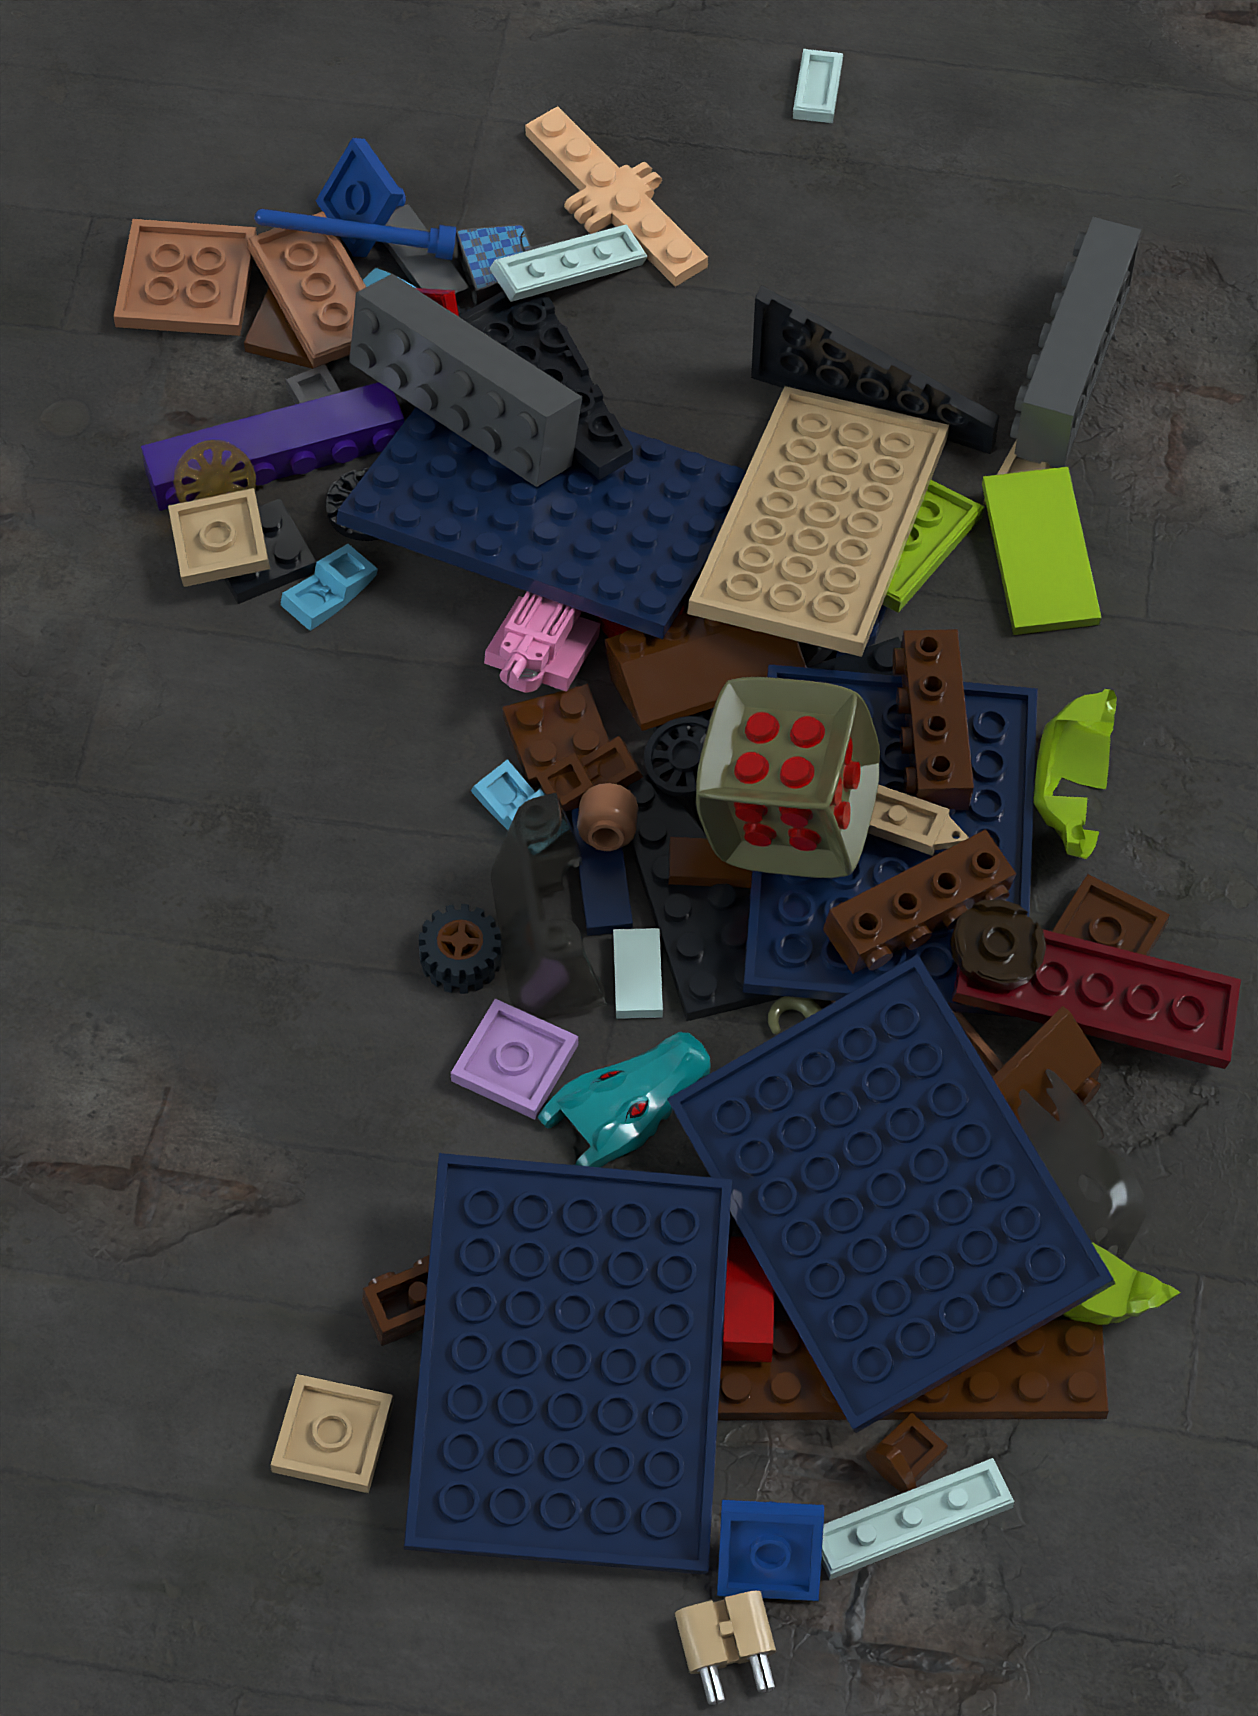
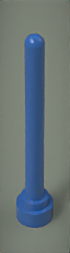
[254,209,456,260]

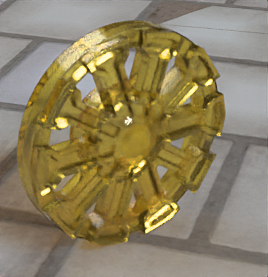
[173,440,256,503]

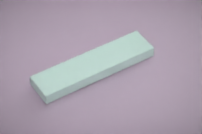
[490,224,648,302]
[821,1458,1014,1580]

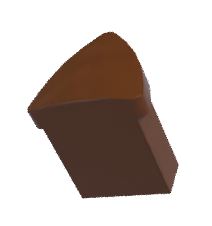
[866,1413,948,1493]

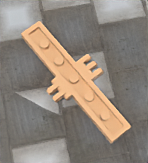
[525,106,708,287]

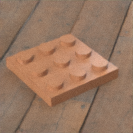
[114,219,257,336]

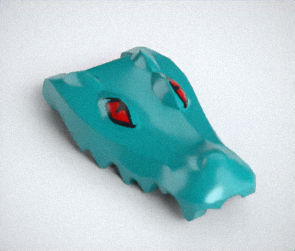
[537,1032,711,1168]

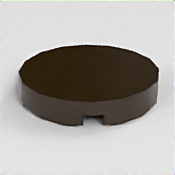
[950,899,1046,990]

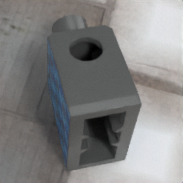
[456,224,554,306]

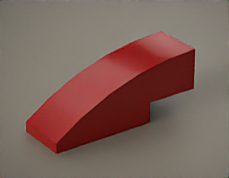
[722,1237,774,1362]

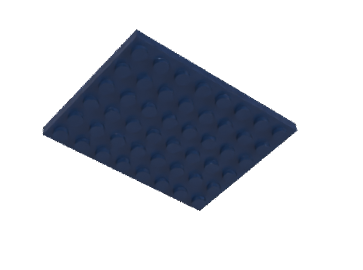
[337,407,746,639]
[743,664,1038,1017]
[667,954,1115,1433]
[404,1153,732,1575]

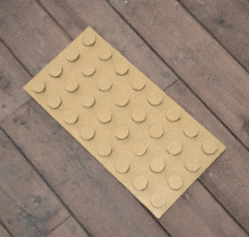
[688,386,949,657]

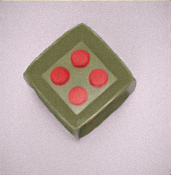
[696,677,880,878]

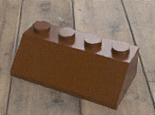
[605,612,807,731]
[992,1006,1102,1153]

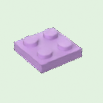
[451,999,578,1120]

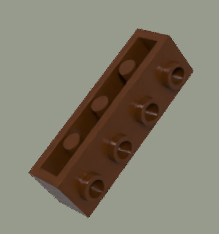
[893,629,974,810]
[823,829,1016,974]
[362,1255,430,1347]

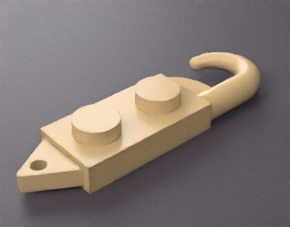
[868,785,969,855]

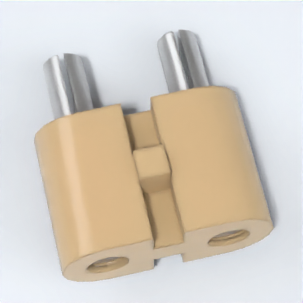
[675,1591,777,1705]

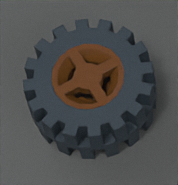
[419,904,502,994]

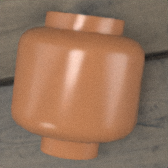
[577,783,638,851]

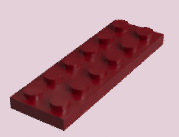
[952,929,1241,1069]

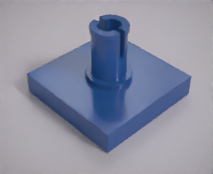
[316,138,406,257]
[717,1500,824,1601]

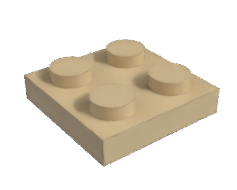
[168,488,270,587]
[271,1374,394,1493]

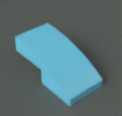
[280,544,378,631]
[471,759,570,852]

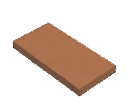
[247,211,366,368]

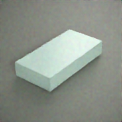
[793,49,843,123]
[613,928,663,1019]

